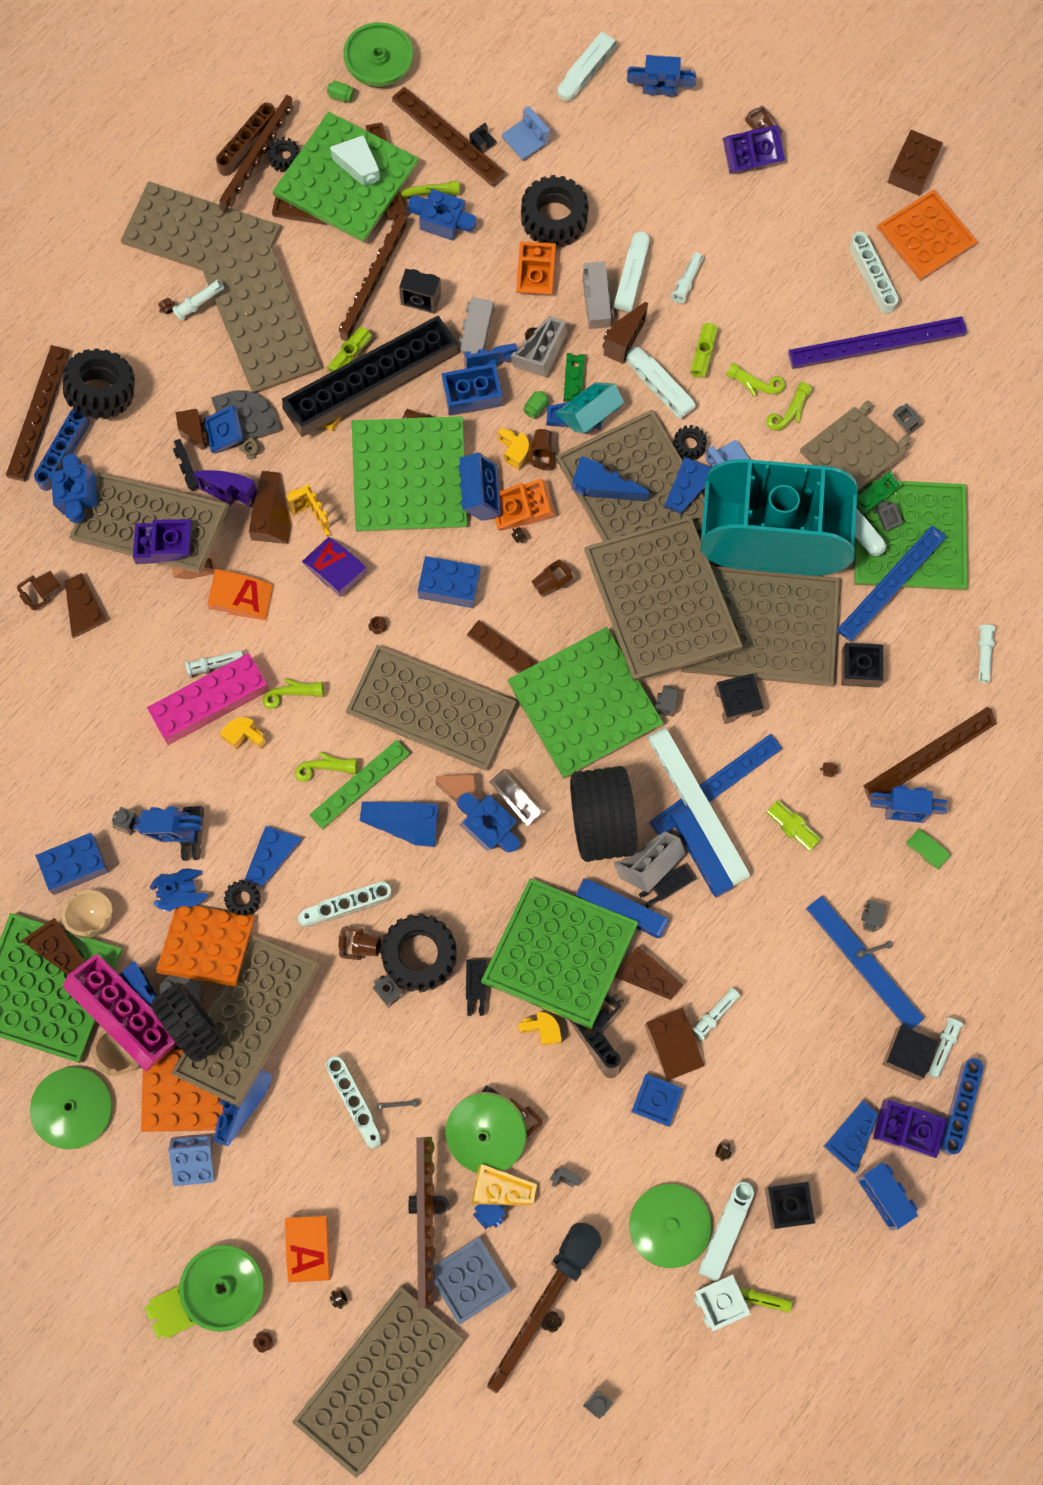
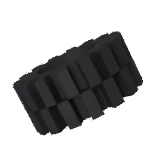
[268,137,300,173]
[673,425,707,460]
[224,880,261,916]

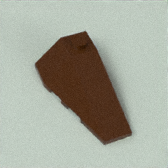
[249,471,291,544]

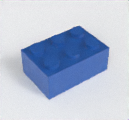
[441,363,503,415]
[459,452,501,521]
[418,556,480,608]
[35,833,109,895]
[856,1162,919,1231]

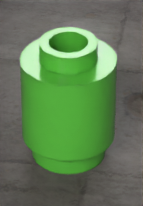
[327,80,354,103]
[523,391,549,419]

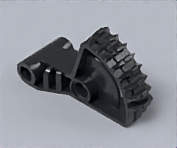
[569,990,624,1078]

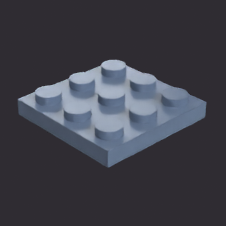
[434,1237,512,1325]

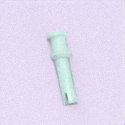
[670,253,704,304]
[173,279,224,321]
[978,625,996,683]
[185,650,243,678]
[691,988,740,1041]
[927,1018,964,1079]

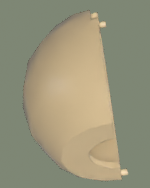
[61,890,112,938]
[92,1030,139,1076]

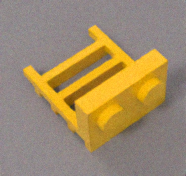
[286,483,330,537]

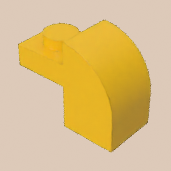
[498,427,529,471]
[219,717,266,750]
[518,1012,562,1046]

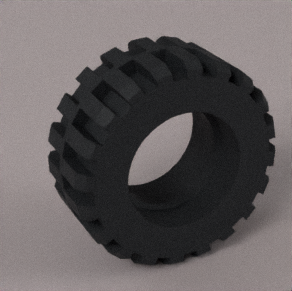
[521,175,589,247]
[63,348,135,419]
[381,913,457,992]
[151,983,224,1062]

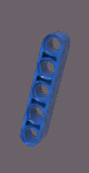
[34,409,90,491]
[669,805,734,898]
[575,879,669,939]
[940,1058,983,1156]

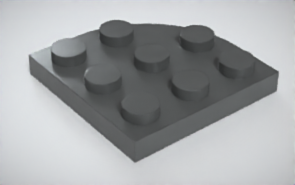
[211,390,280,448]

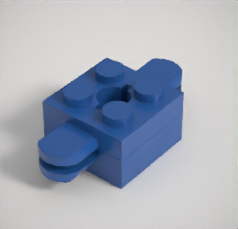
[627,55,696,97]
[408,189,476,241]
[51,454,97,523]
[870,786,948,823]
[456,792,520,853]
[134,806,203,843]

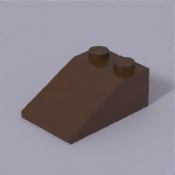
[602,302,649,364]
[644,1008,704,1081]

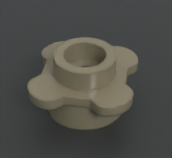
[239,437,261,459]

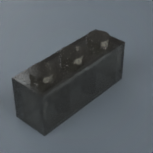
[489,769,546,826]

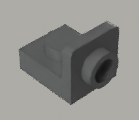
[872,500,903,531]
[550,1167,583,1188]

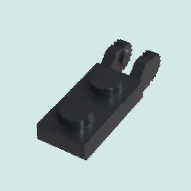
[172,439,199,492]
[180,806,204,861]
[638,864,694,908]
[466,960,486,1016]

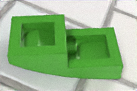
[906,829,951,870]

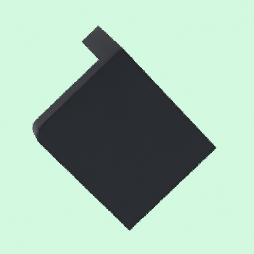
[469,123,496,154]

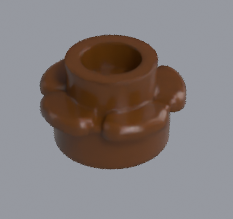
[158,298,175,315]
[368,616,387,634]
[820,763,839,777]
[253,1331,274,1353]

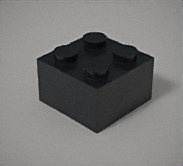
[399,269,441,314]
[841,642,883,688]
[882,1025,938,1081]
[765,1182,815,1230]

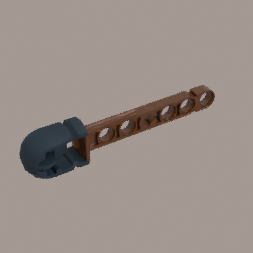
[487,1222,601,1393]

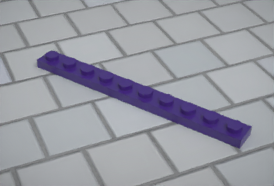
[788,316,967,369]

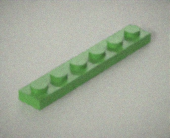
[309,740,410,830]

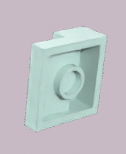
[694,1274,751,1331]

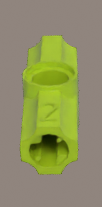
[690,322,718,378]
[327,327,372,373]
[766,800,821,852]

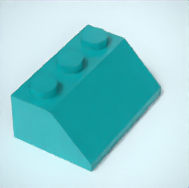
[555,382,624,434]

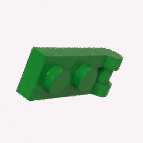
[563,353,585,402]
[856,471,903,516]

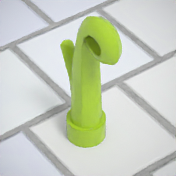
[401,180,460,198]
[726,362,785,397]
[766,382,812,430]
[262,678,324,709]
[295,752,358,782]

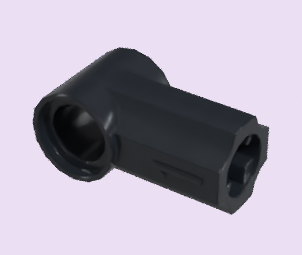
[408,1195,450,1215]

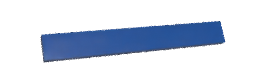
[836,525,946,643]
[649,734,782,835]
[806,896,924,1030]

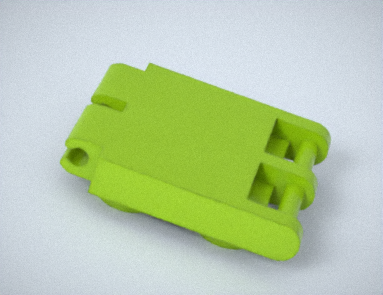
[144,1286,196,1339]

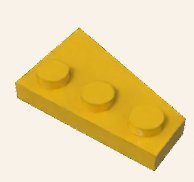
[471,1164,537,1206]

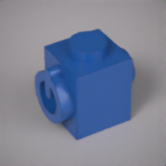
[473,1204,506,1230]

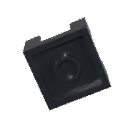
[714,673,764,724]

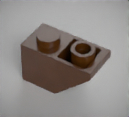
[175,408,207,450]

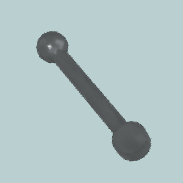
[856,941,893,958]
[377,1099,419,1109]

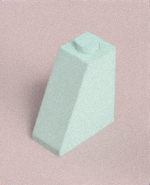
[330,136,380,186]

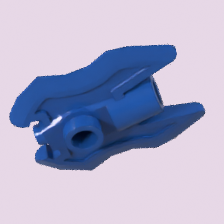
[150,868,208,912]

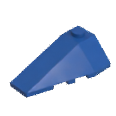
[571,456,649,501]
[360,802,439,847]
[119,961,157,1008]
[213,1070,273,1147]

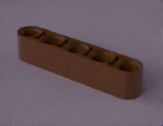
[216,102,275,176]

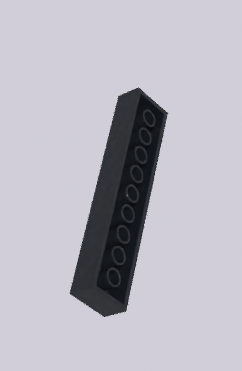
[282,315,458,437]

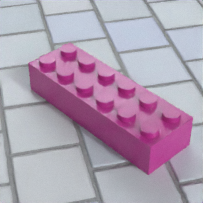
[147,653,269,745]
[62,953,177,1072]

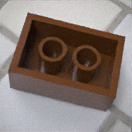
[887,130,943,196]

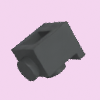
[892,403,923,436]
[655,685,678,717]
[112,807,138,835]
[861,900,887,932]
[373,975,403,1008]
[583,1388,613,1419]

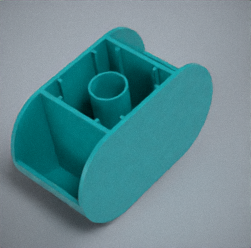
[701,459,858,576]

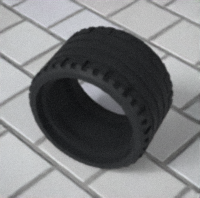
[570,766,638,862]

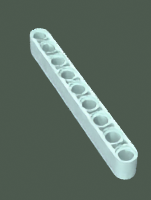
[648,728,750,886]

